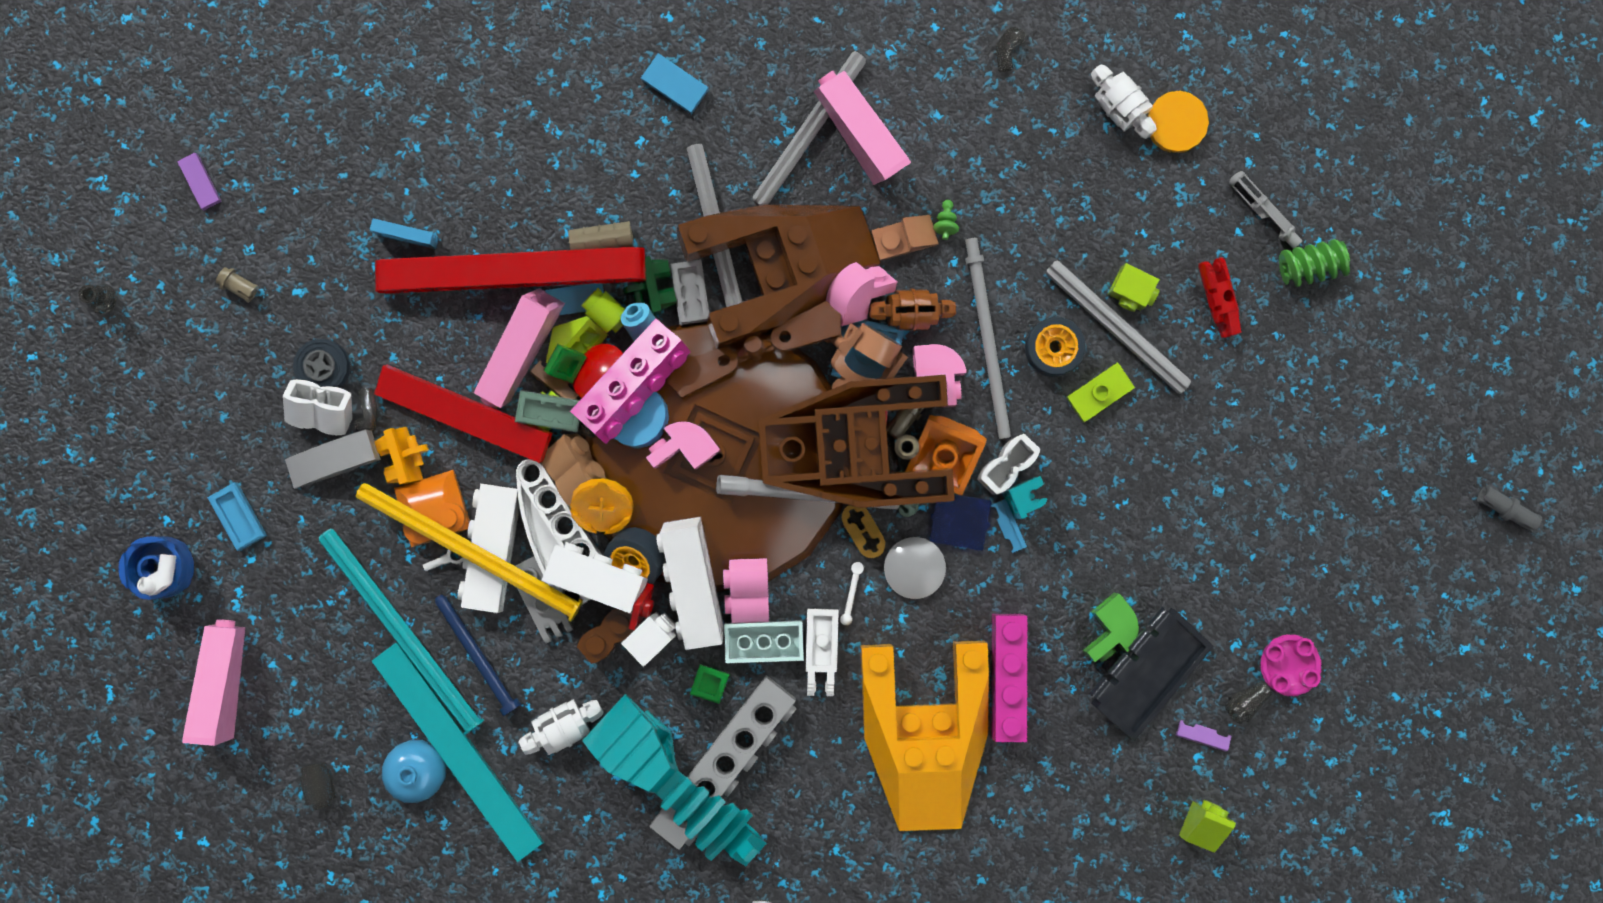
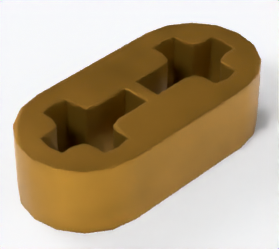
[842,505,885,558]

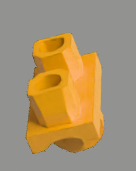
[374,427,429,484]

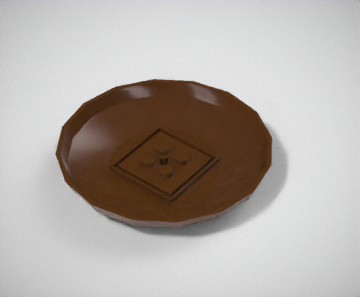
[581,322,843,592]

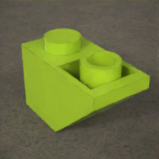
[1179,800,1236,853]

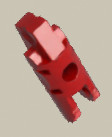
[1198,257,1241,338]

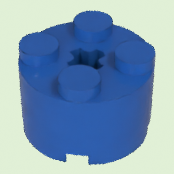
[119,536,194,600]

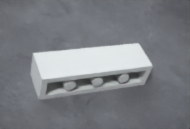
[458,484,520,613]
[657,517,725,650]

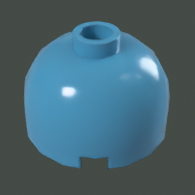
[382,740,446,803]

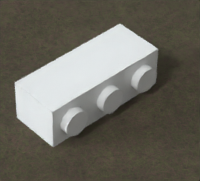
[541,542,648,614]
[621,612,677,667]

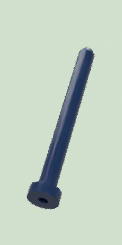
[435,595,522,717]

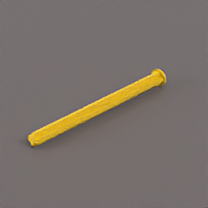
[356,483,583,622]

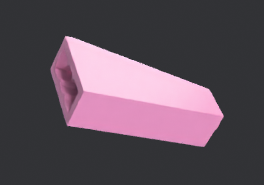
[814,71,911,185]
[474,288,565,408]
[182,619,245,746]

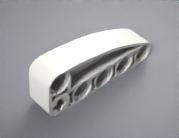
[516,459,602,606]

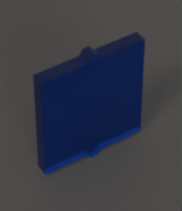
[930,494,991,551]

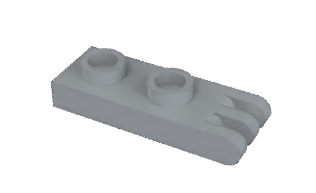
[515,556,574,644]

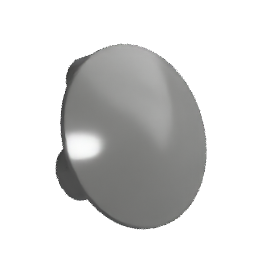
[884,537,946,599]

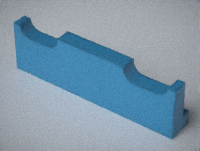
[991,499,1027,553]

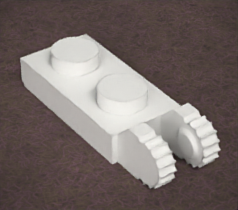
[806,609,839,696]

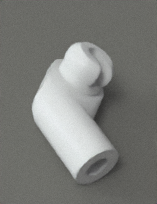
[137,554,176,596]

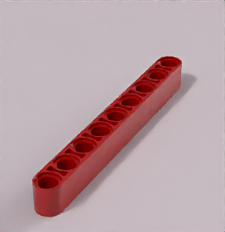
[375,247,646,294]

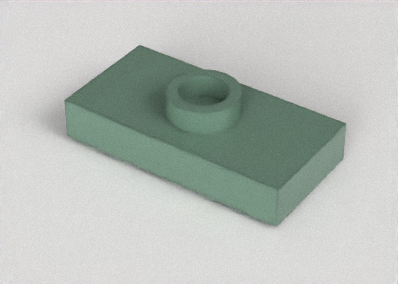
[515,390,580,432]

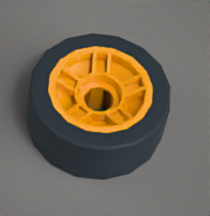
[1025,317,1085,377]
[604,527,666,584]

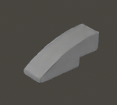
[285,429,381,489]

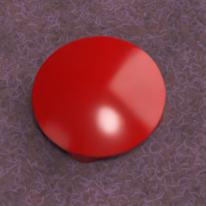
[573,344,623,398]

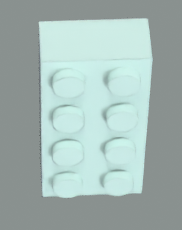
[724,621,804,663]

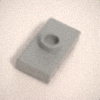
[671,259,709,326]

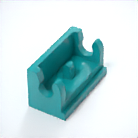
[1002,476,1047,519]

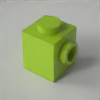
[1107,263,1160,312]

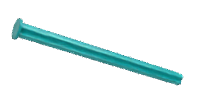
[318,529,485,736]

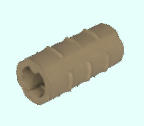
[568,221,634,250]

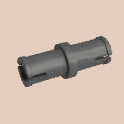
[1477,485,1542,533]

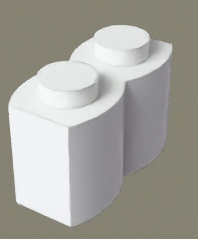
[283,380,352,435]
[977,434,1040,495]

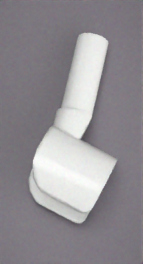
[423,549,463,571]

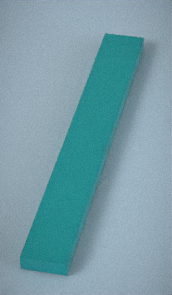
[372,642,544,862]

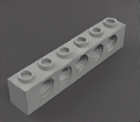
[650,675,797,850]

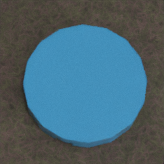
[615,392,669,449]

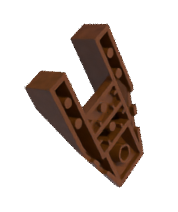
[676,205,881,349]
[758,375,955,508]

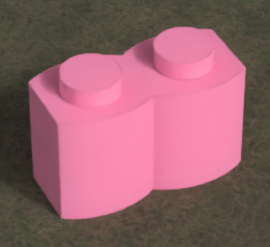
[723,558,769,623]

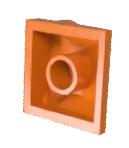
[905,415,987,496]
[394,470,470,547]

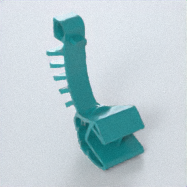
[582,694,767,866]

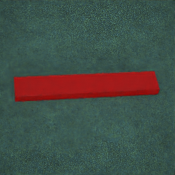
[374,365,553,463]

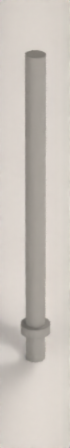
[965,238,1011,439]

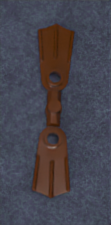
[667,301,841,398]

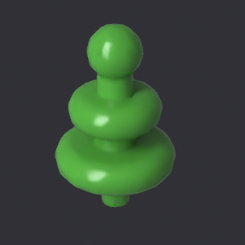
[933,200,959,240]

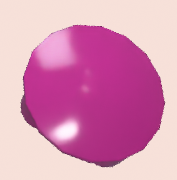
[1261,635,1321,696]

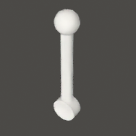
[840,562,864,626]

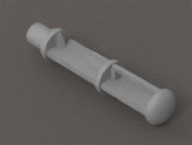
[1229,171,1303,249]

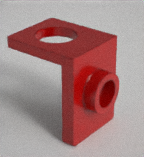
[629,583,654,631]

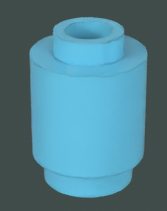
[621,302,656,341]

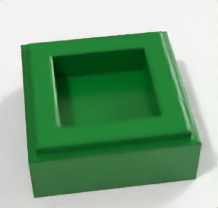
[544,344,586,384]
[690,664,729,704]

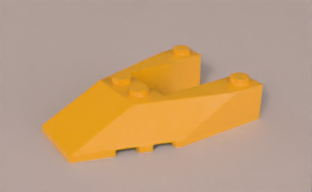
[861,641,989,831]

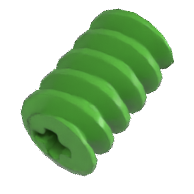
[1279,239,1350,287]

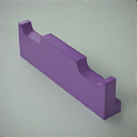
[1176,720,1231,752]

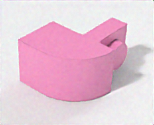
[826,262,897,326]
[912,344,966,408]
[646,422,721,470]

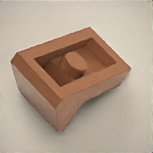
[871,215,938,261]

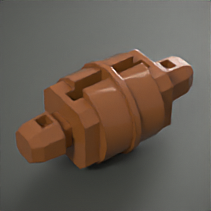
[869,288,956,332]

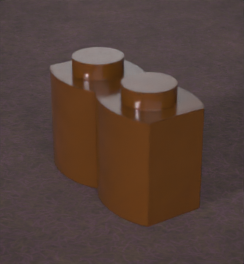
[577,608,642,664]

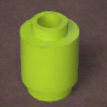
[581,288,625,333]

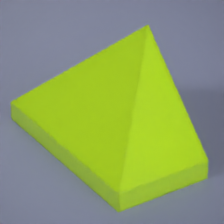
[546,316,608,363]

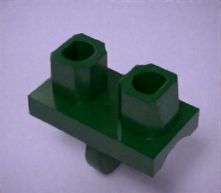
[623,256,677,316]

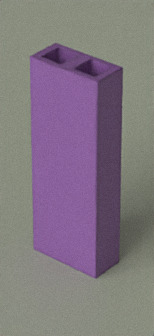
[177,153,222,210]

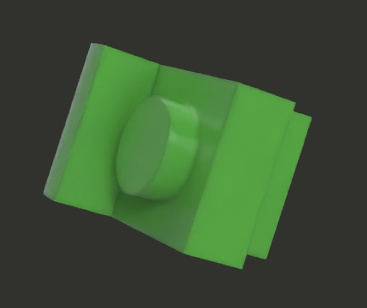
[1082,592,1139,662]

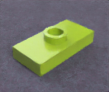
[1066,362,1135,423]

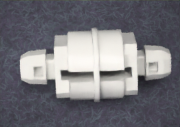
[1091,64,1157,139]
[519,699,604,755]

